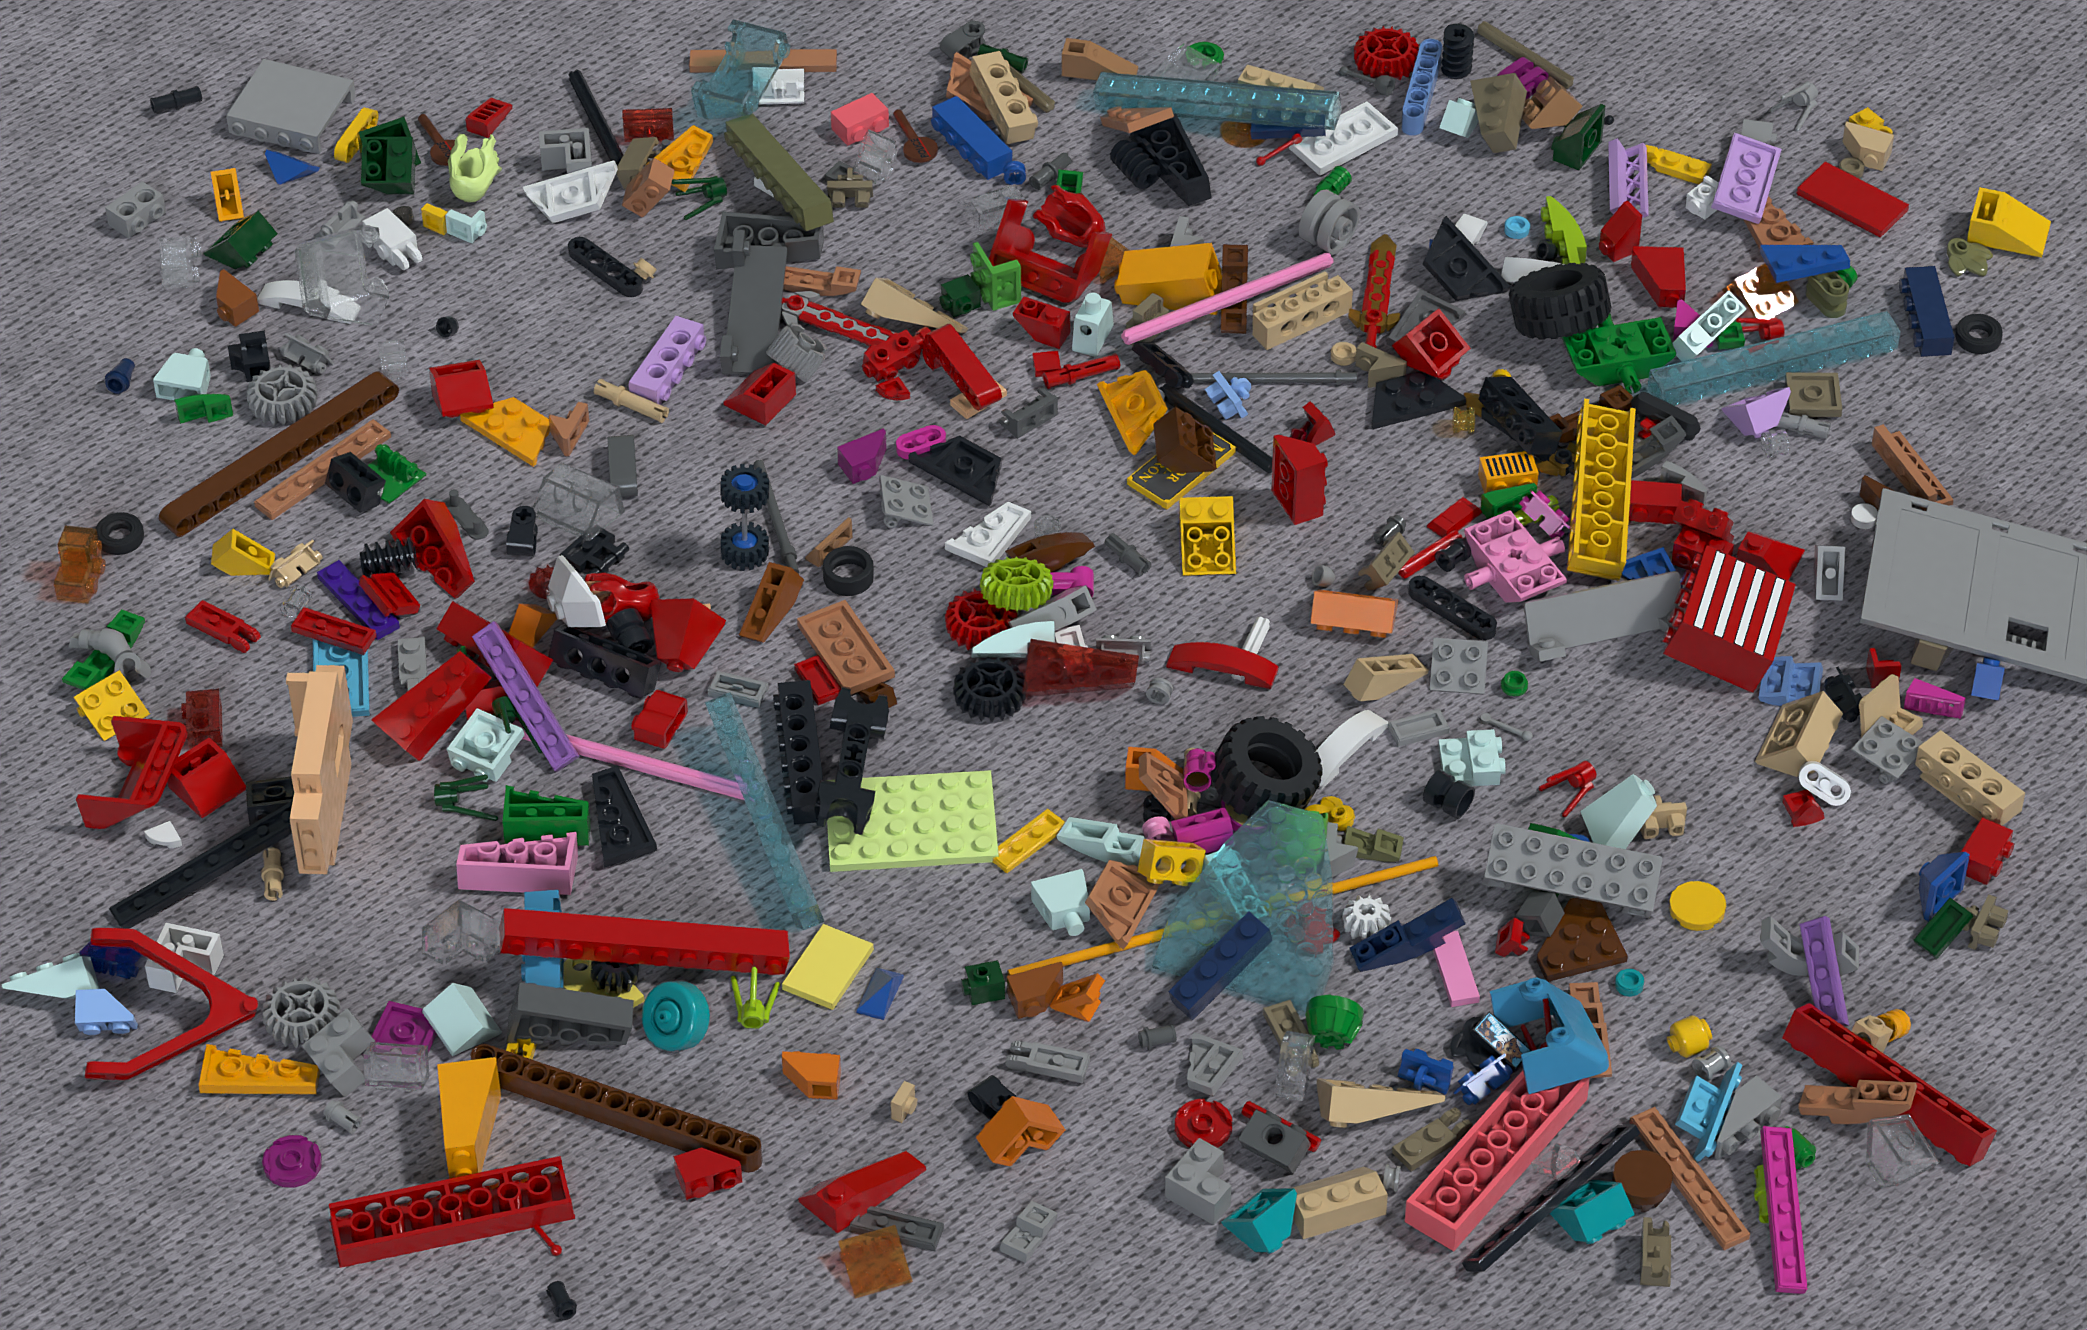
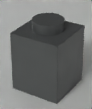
[1516,892,1565,937]

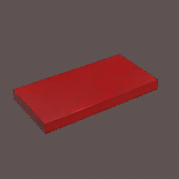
[1796,162,1909,238]

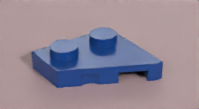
[1622,547,1683,589]

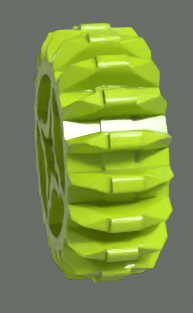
[980,557,1053,612]

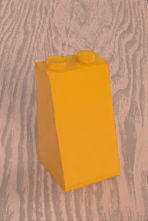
[1114,243,1222,315]
[437,1057,501,1179]

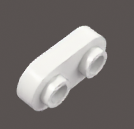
[1798,761,1851,806]

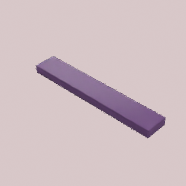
[472,621,580,772]

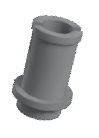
[323,1100,362,1134]

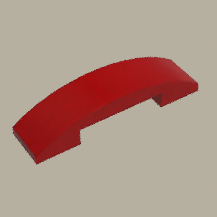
[1166,642,1279,689]

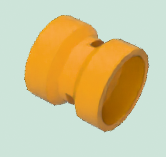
[1877,1009,1911,1042]

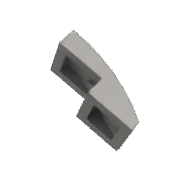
[1660,460,1707,508]
[1000,1201,1057,1263]

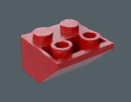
[429,359,494,418]
[723,363,796,426]
[167,738,246,818]

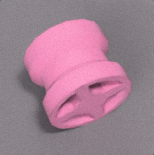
[1142,817,1175,841]

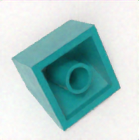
[1550,1180,1635,1244]

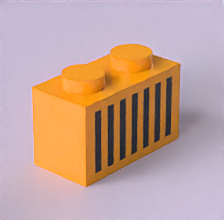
[1478,451,1539,493]

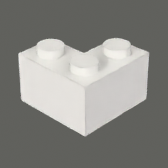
[145,923,224,993]

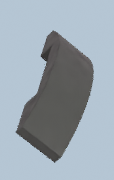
[1631,415,1686,478]

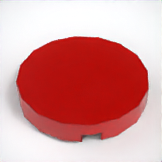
[1175,1099,1232,1148]

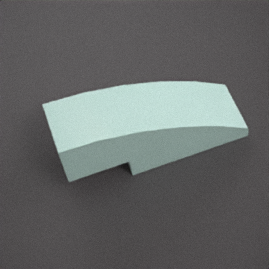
[971,621,1055,658]
[1056,817,1145,866]

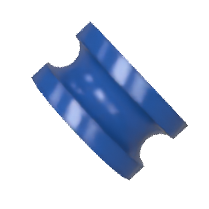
[1003,161,1026,185]

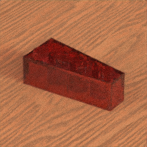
[1022,639,1139,697]

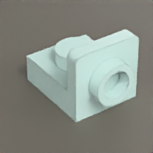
[445,209,487,243]

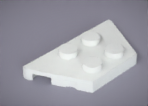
[523,160,618,223]

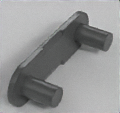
[445,489,489,540]

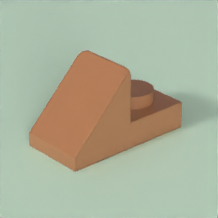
[549,401,589,457]

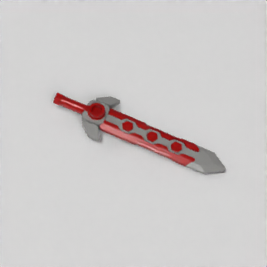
[781,291,895,346]

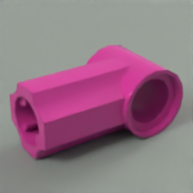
[1050,566,1094,598]

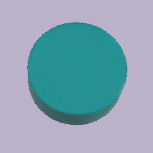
[1615,969,1644,997]

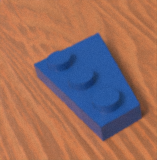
[1760,245,1850,283]

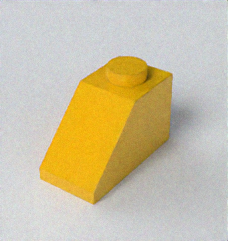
[211,529,275,576]

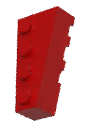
[436,601,553,687]
[371,651,492,761]

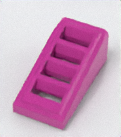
[1904,678,1966,719]

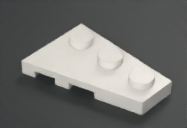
[945,502,1031,567]

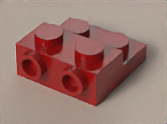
[1672,498,1734,543]

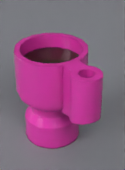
[1184,748,1216,792]

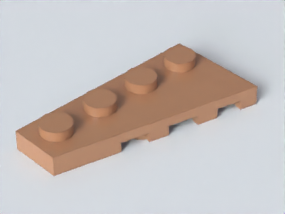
[1743,196,1814,249]

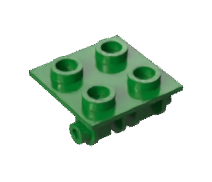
[368,444,426,504]

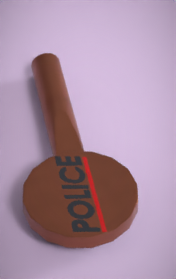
[893,109,938,163]
[418,114,465,166]

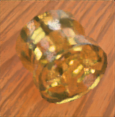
[1452,407,1475,434]

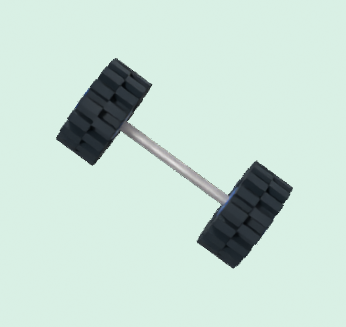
[720,464,769,571]

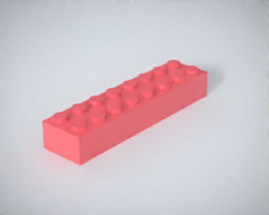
[1405,1070,1590,1252]

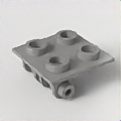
[879,475,933,528]
[1430,638,1488,694]
[1851,716,1924,784]

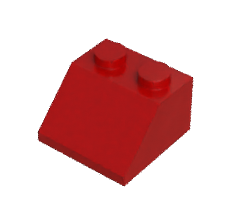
[1392,308,1471,377]

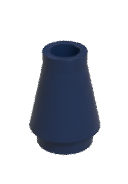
[105,358,135,394]

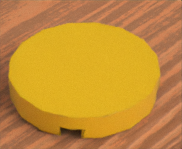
[1669,881,1726,931]

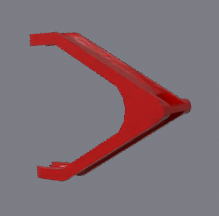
[85,928,258,1080]

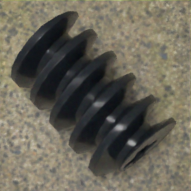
[1441,24,1475,79]
[1110,140,1162,190]
[360,537,418,577]

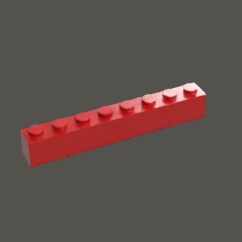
[1782,1003,1997,1167]

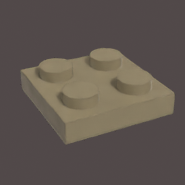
[1785,372,1842,417]

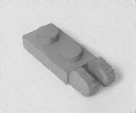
[1005,1041,1090,1083]

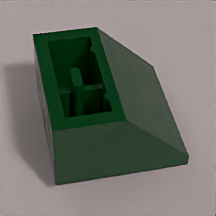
[361,137,416,195]

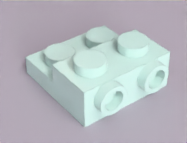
[447,708,525,782]
[1438,729,1506,786]

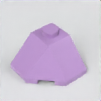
[1722,387,1791,438]

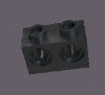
[325,452,386,513]

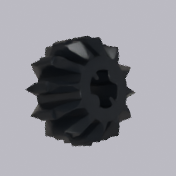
[591,960,639,995]

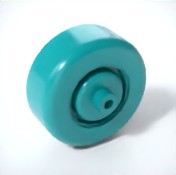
[642,981,710,1051]

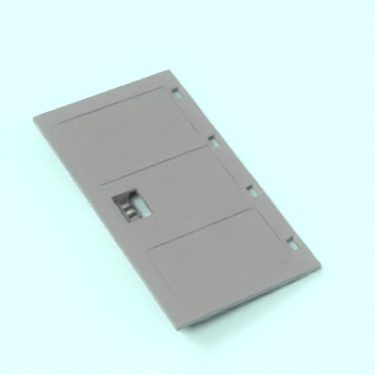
[1859,488,2087,684]

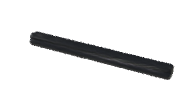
[568,70,623,166]
[1159,384,1273,473]

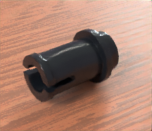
[546,1281,577,1320]

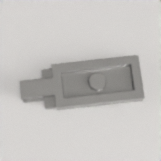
[398,637,427,691]

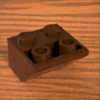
[1153,407,1217,473]

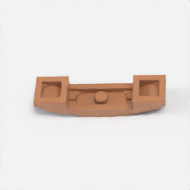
[784,266,861,296]

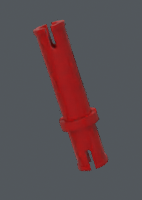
[1042,353,1120,389]

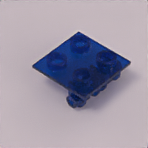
[79,941,143,979]

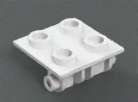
[754,69,804,105]

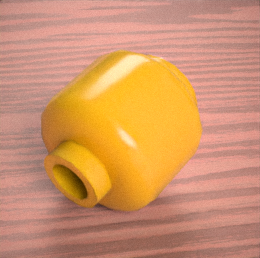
[1667,1015,1712,1058]

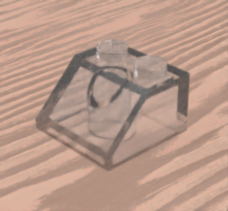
[959,184,1026,235]

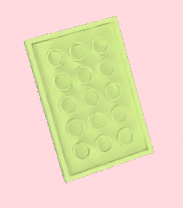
[826,770,999,872]

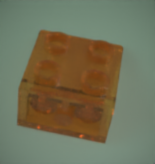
[1722,263,1799,319]

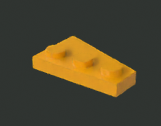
[646,125,713,192]

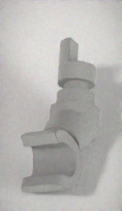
[69,628,151,680]

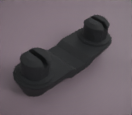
[1631,392,1701,441]

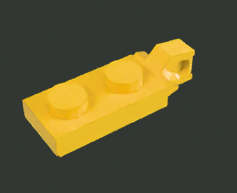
[1645,145,1712,185]

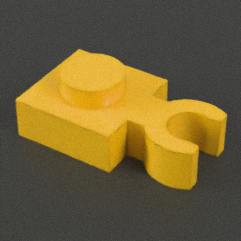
[1849,107,1893,134]

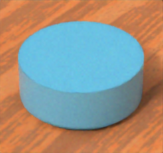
[1504,216,1530,239]

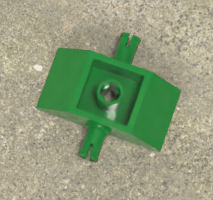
[1561,314,1676,394]

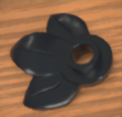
[1450,1017,1492,1071]

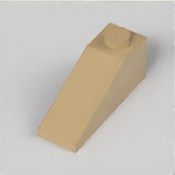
[1343,654,1429,701]

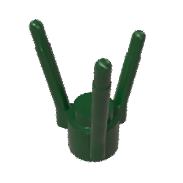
[671,176,727,220]
[492,696,543,754]
[434,774,498,821]

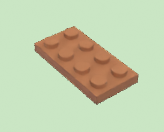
[797,600,895,695]

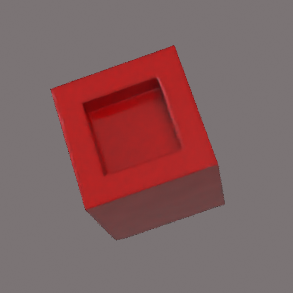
[1866,648,1901,688]

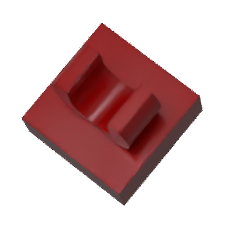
[1495,917,1530,957]

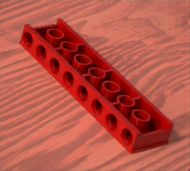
[329,1156,575,1268]

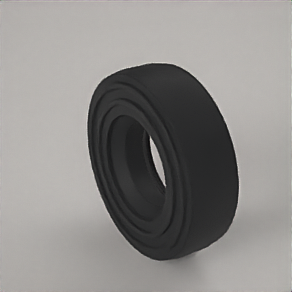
[1955,314,2003,354]
[95,512,144,555]

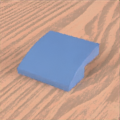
[1759,656,1823,706]

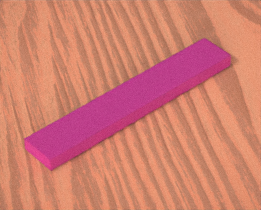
[1760,1126,1808,1294]

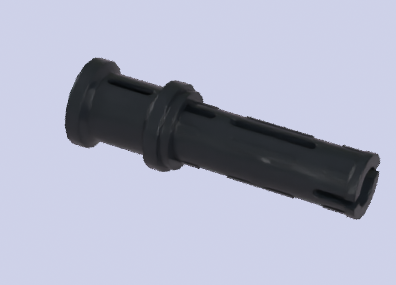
[1435,516,1494,572]

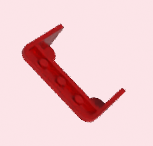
[76,716,188,829]

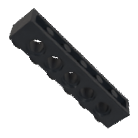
[773,680,823,825]

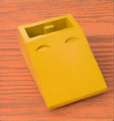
[1967,187,2051,258]
[1178,496,1236,576]

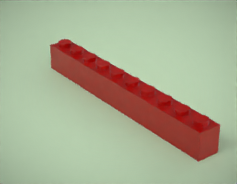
[499,908,790,975]

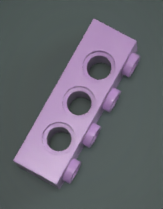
[629,316,706,405]

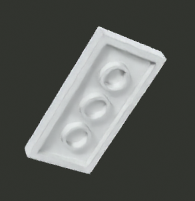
[1289,101,1398,176]

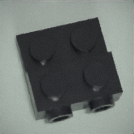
[246,776,294,825]

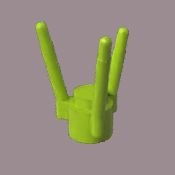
[731,967,780,1029]

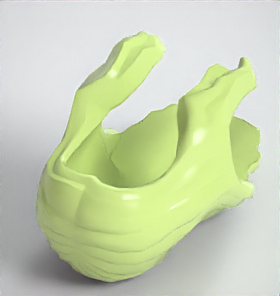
[448,134,502,203]

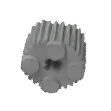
[766,322,827,382]

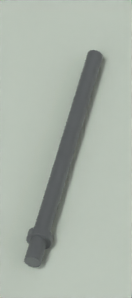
[1190,370,1357,385]

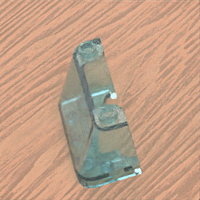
[691,19,790,120]

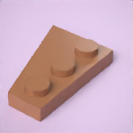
[1100,106,1174,133]

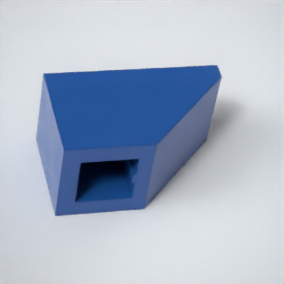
[1971,657,2005,700]

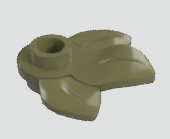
[1947,238,1993,277]

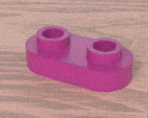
[896,425,946,459]

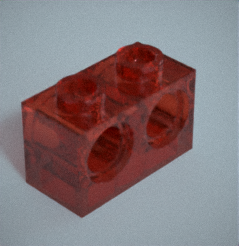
[181,688,223,749]

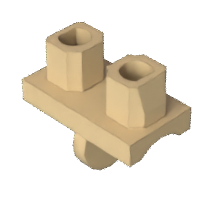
[1640,795,1687,839]

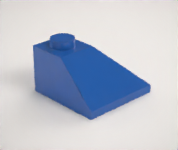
[1919,852,1970,922]

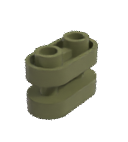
[1805,271,1849,318]

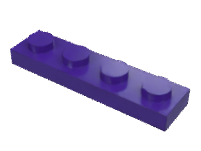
[317,560,400,640]

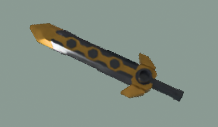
[1463,392,1576,476]

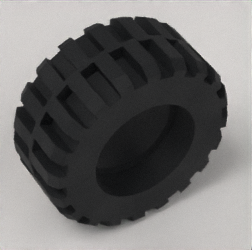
[1509,263,1611,340]
[1211,716,1323,824]

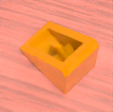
[210,168,244,222]

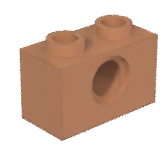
[622,158,675,217]

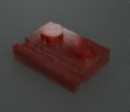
[622,108,674,142]

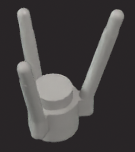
[1769,81,1818,131]

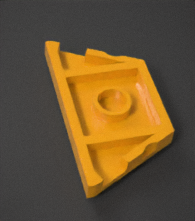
[1097,370,1168,455]
[460,397,550,467]

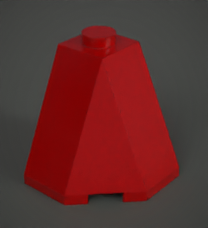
[651,598,726,672]

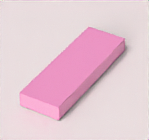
[1433,931,1480,1007]

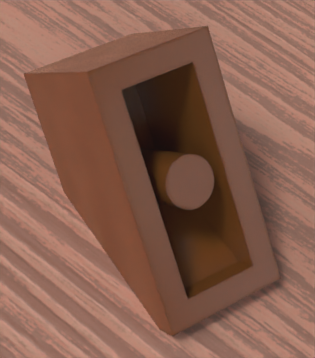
[216,269,259,327]
[1007,962,1063,1019]

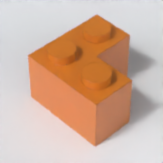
[976,1096,1066,1166]

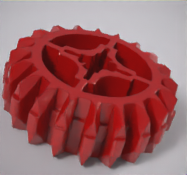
[1354,26,1419,81]
[945,587,1017,651]

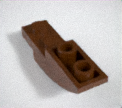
[1005,532,1095,572]

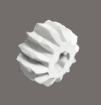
[1342,894,1391,940]

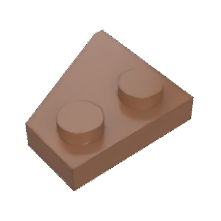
[1139,752,1188,820]

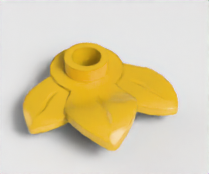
[1305,796,1355,831]

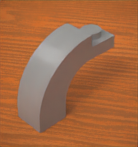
[1760,917,1859,977]

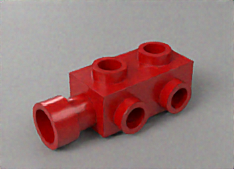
[862,327,931,382]

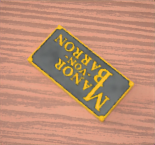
[1127,433,1236,510]

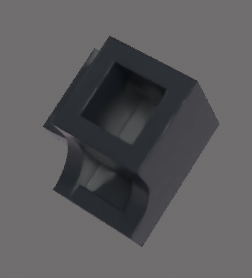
[227,330,270,382]

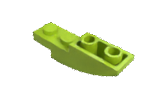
[1541,196,1587,264]

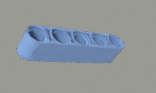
[1402,39,1442,135]

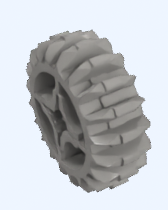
[246,364,318,426]
[262,976,340,1049]

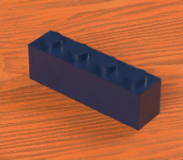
[1899,266,1955,357]
[1168,911,1273,1020]

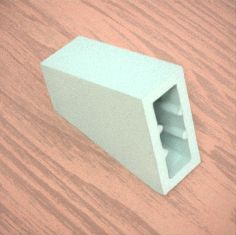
[1580,774,1657,849]

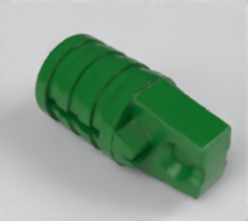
[1313,166,1352,197]

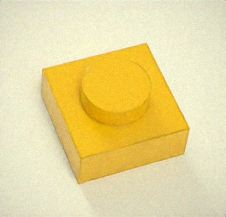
[421,203,448,235]

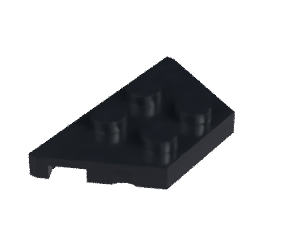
[1423,216,1511,301]
[1372,371,1466,430]
[908,436,1002,506]

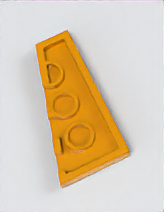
[199,1044,320,1094]

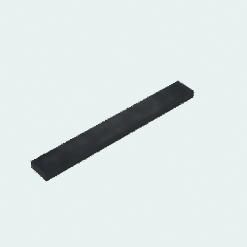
[109,801,293,929]
[1462,1124,1640,1272]

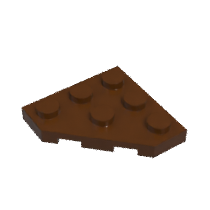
[1536,897,1628,982]

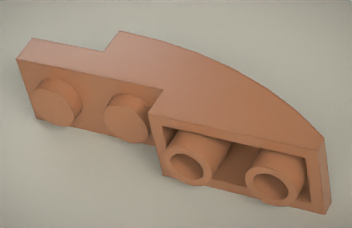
[1798,1080,1917,1124]

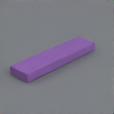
[1799,916,1849,1027]

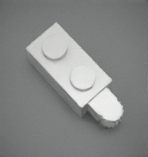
[362,208,422,270]

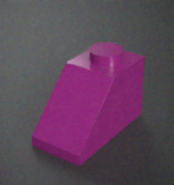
[837,428,887,484]

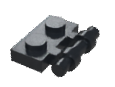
[560,523,629,574]

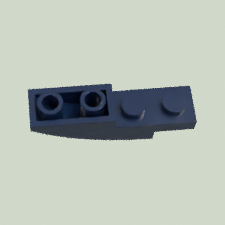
[1349,898,1466,972]

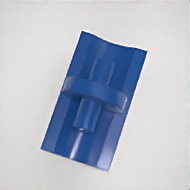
[1397,1048,1454,1094]

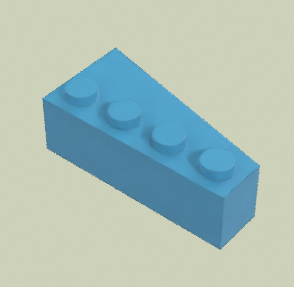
[521,890,564,988]

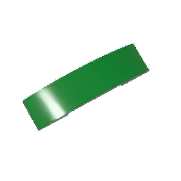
[62,609,145,690]

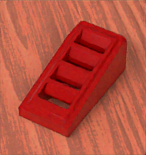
[465,98,513,138]

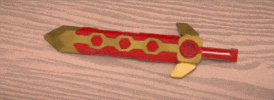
[1348,234,1400,348]

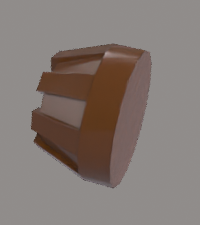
[1612,1150,1673,1212]

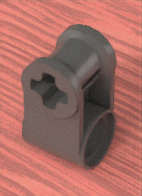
[940,21,986,60]

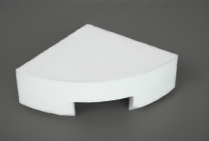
[144,821,182,848]

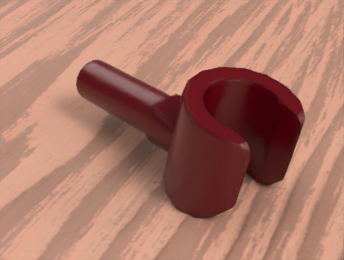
[1290,421,1311,441]

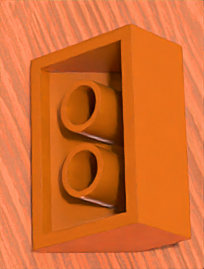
[1311,589,1398,638]

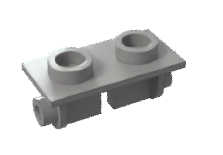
[315,200,366,248]
[280,333,334,374]
[1096,635,1151,665]

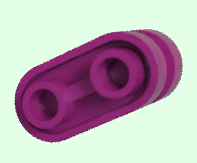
[1497,57,1548,100]

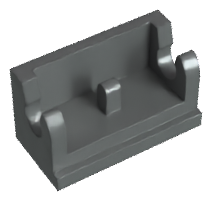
[999,387,1058,439]

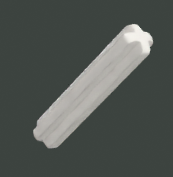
[1231,616,1270,681]

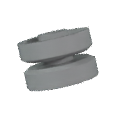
[1298,189,1360,255]

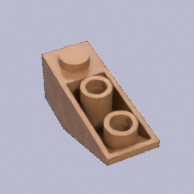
[1062,38,1138,85]

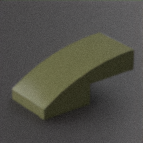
[1342,826,1404,862]

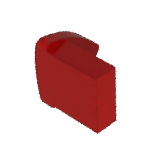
[1302,401,1336,445]
[1782,789,1825,827]

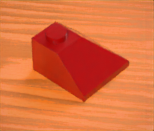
[1737,531,1805,581]

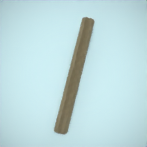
[1477,21,1574,89]

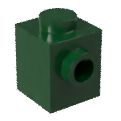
[939,274,981,317]
[960,960,1005,1005]

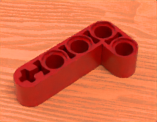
[923,324,1002,411]

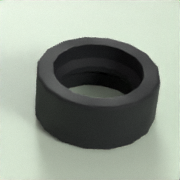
[823,546,874,596]

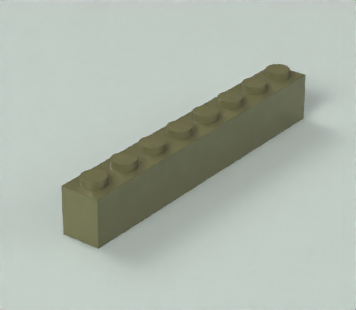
[724,113,834,231]

